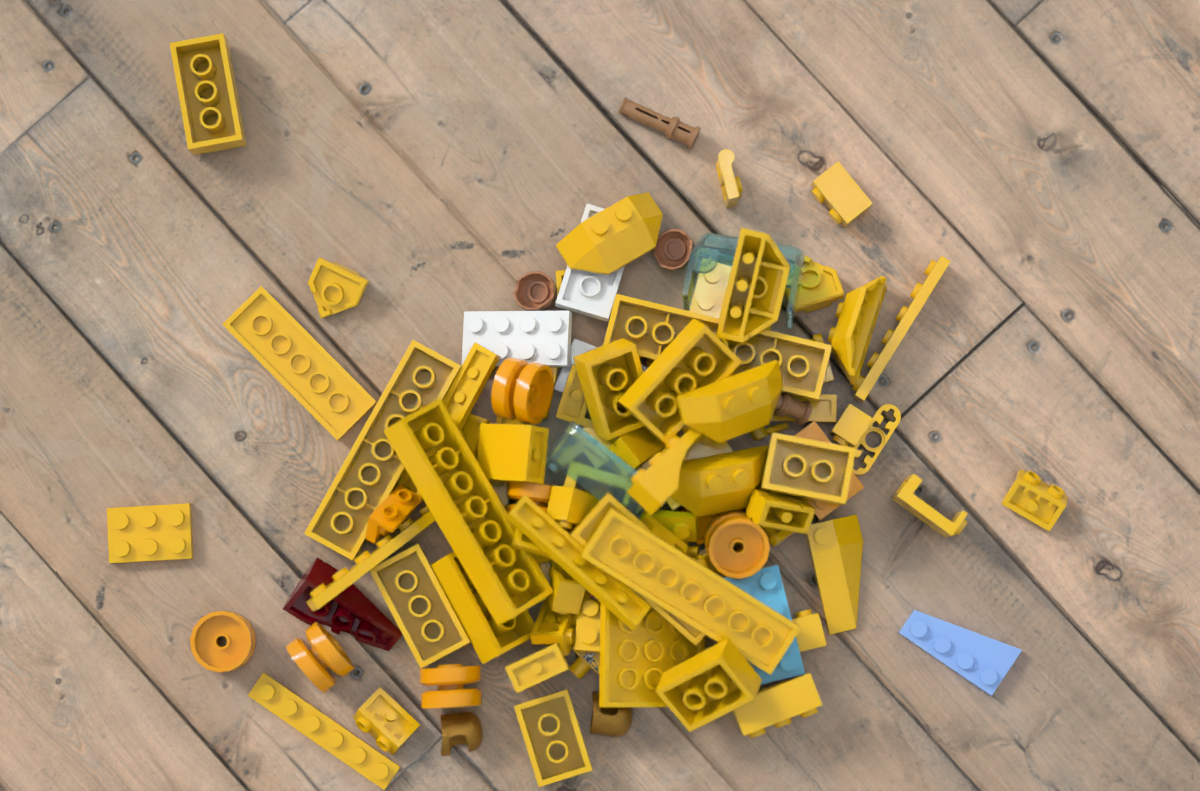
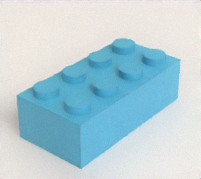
[724,565,805,685]

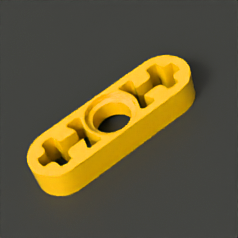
[852,404,901,476]

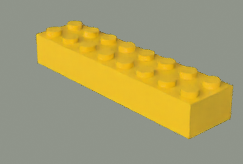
[603,294,832,403]
[304,340,461,561]
[384,398,553,626]

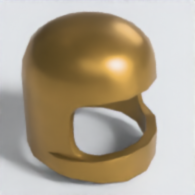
[590,692,633,737]
[440,712,483,757]

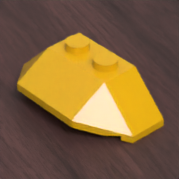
[555,192,663,275]
[716,227,790,343]
[828,276,887,386]
[676,360,783,443]
[671,445,768,517]

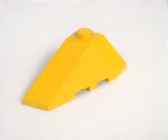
[805,514,863,635]

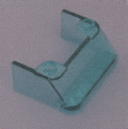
[682,233,805,328]
[546,421,645,518]

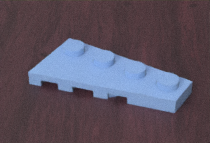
[898,610,1022,696]

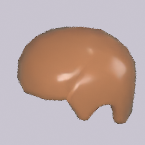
[653,229,695,271]
[513,271,556,311]

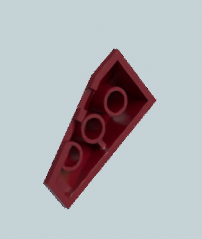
[283,558,402,651]

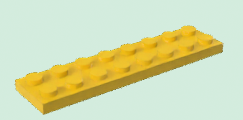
[580,507,801,675]

